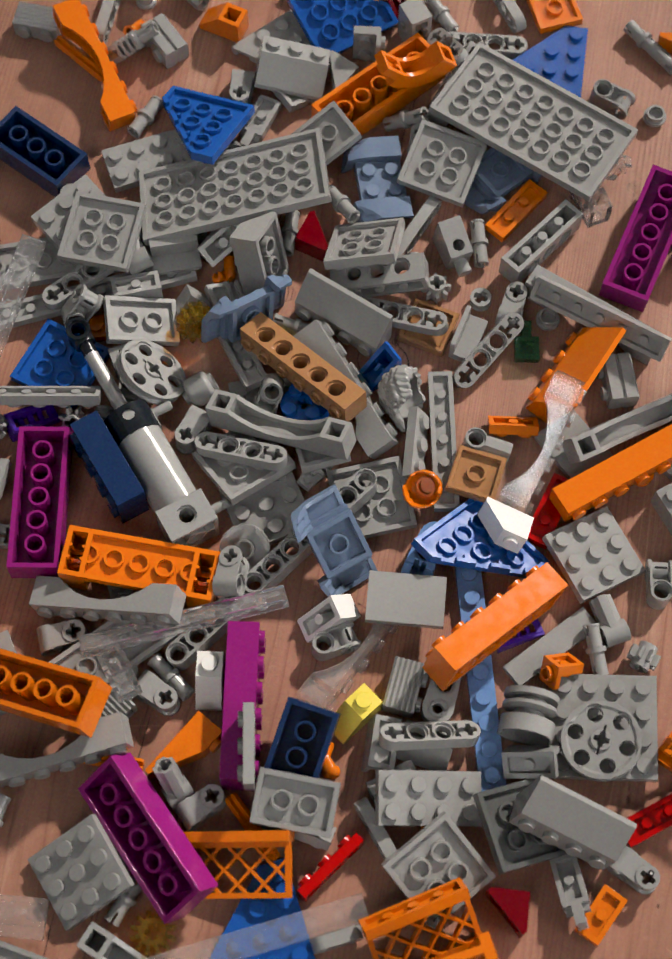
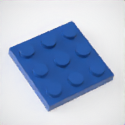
[10,318,110,410]

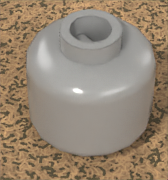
[182,371,219,408]

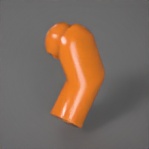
[212,255,236,283]
[321,742,340,780]

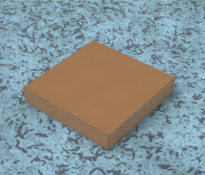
[397,298,460,357]
[445,444,507,503]

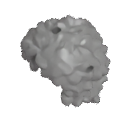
[377,364,426,432]

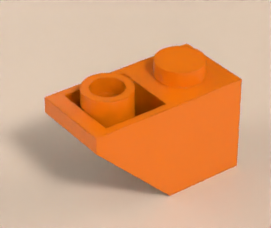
[199,2,249,43]

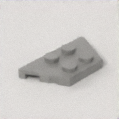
[231,10,311,63]

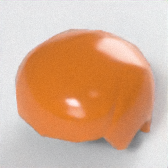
[402,469,443,510]

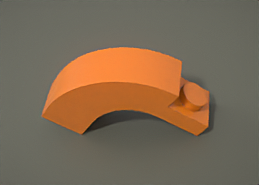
[374,41,457,89]

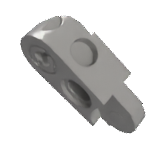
[421,678,461,722]

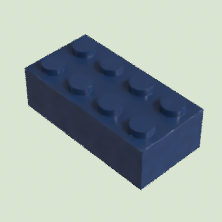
[0,106,91,197]
[69,410,149,524]
[253,696,341,801]

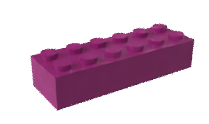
[599,164,672,312]
[6,426,73,578]
[219,621,266,791]
[78,752,219,924]

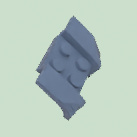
[341,136,414,223]
[464,148,543,214]
[201,275,292,343]
[291,484,378,597]

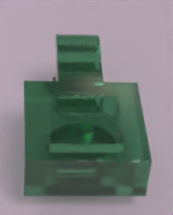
[514,321,540,363]

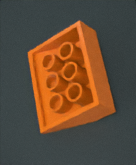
[525,327,627,425]

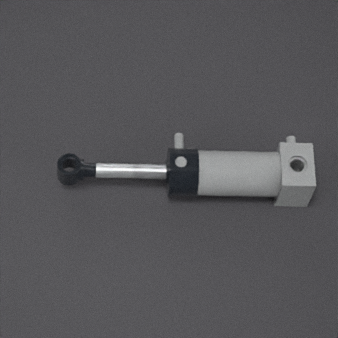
[65,317,230,547]

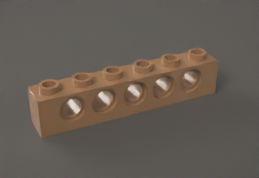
[240,312,367,422]

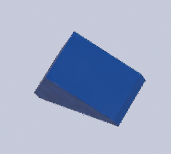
[357,341,402,392]

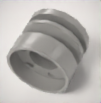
[497,685,560,745]

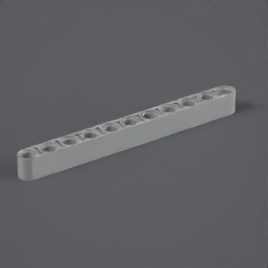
[165,468,378,671]

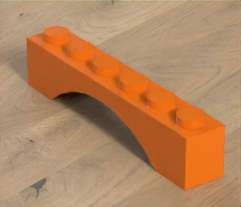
[53,0,137,132]

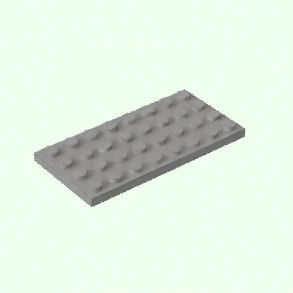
[429,42,638,202]
[139,128,332,246]

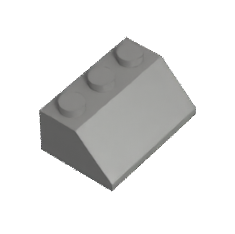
[254,35,330,100]
[229,212,289,296]

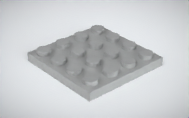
[550,674,658,782]

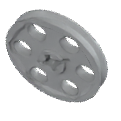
[116,339,186,405]
[561,700,642,782]

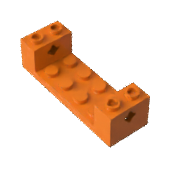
[57,525,220,612]

